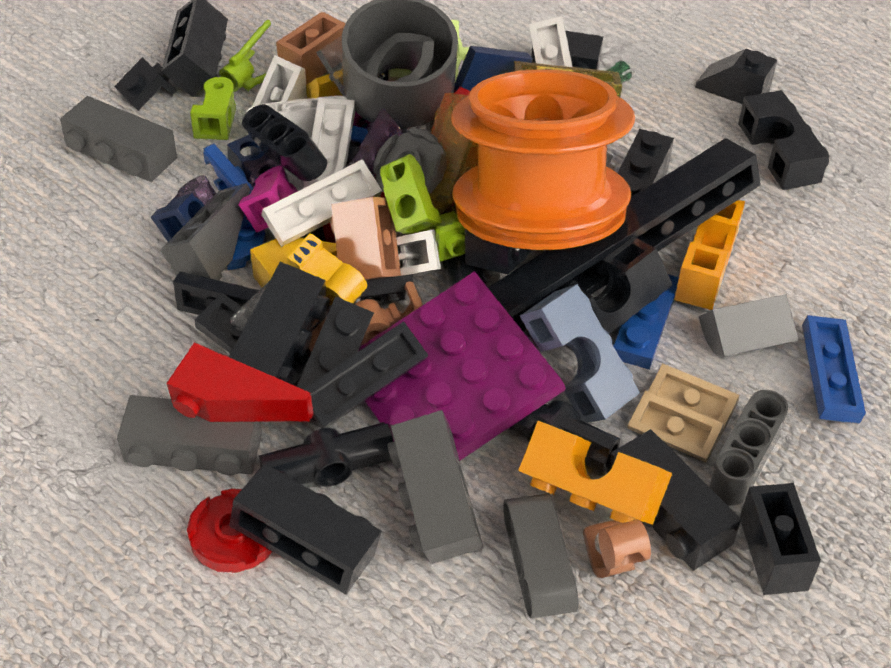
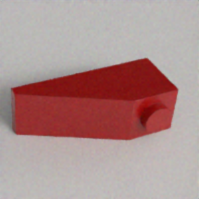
[166,342,314,422]

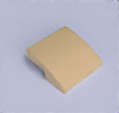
[628,363,740,462]

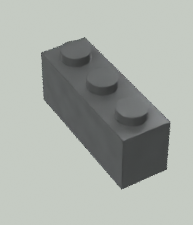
[60,96,177,182]
[117,395,262,475]
[388,410,484,564]

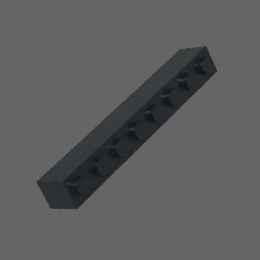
[488,138,761,336]

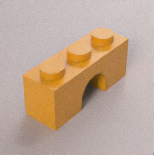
[674,200,745,310]
[518,421,672,525]

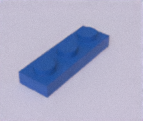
[614,274,679,370]
[802,315,866,424]

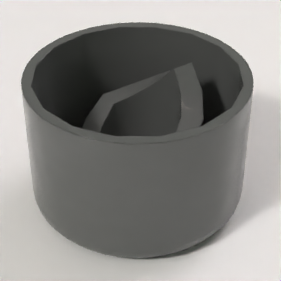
[342,0,458,129]

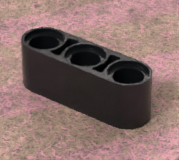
[242,104,327,181]

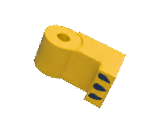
[287,233,367,306]

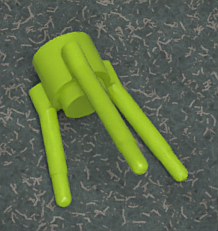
[219,20,271,92]

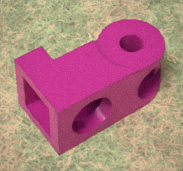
[239,165,298,232]

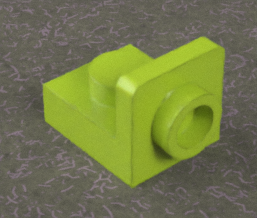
[426,211,465,262]

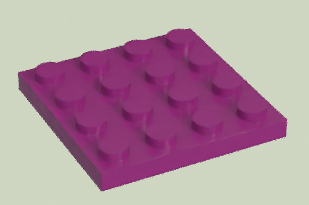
[358,271,566,461]

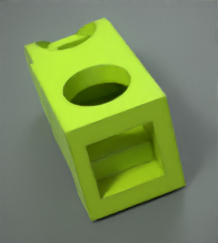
[190,77,236,140]
[380,154,443,235]

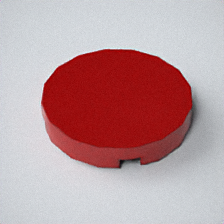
[187,488,272,573]

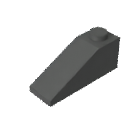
[161,183,250,280]

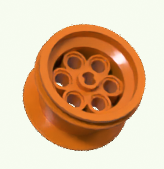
[451,69,635,250]

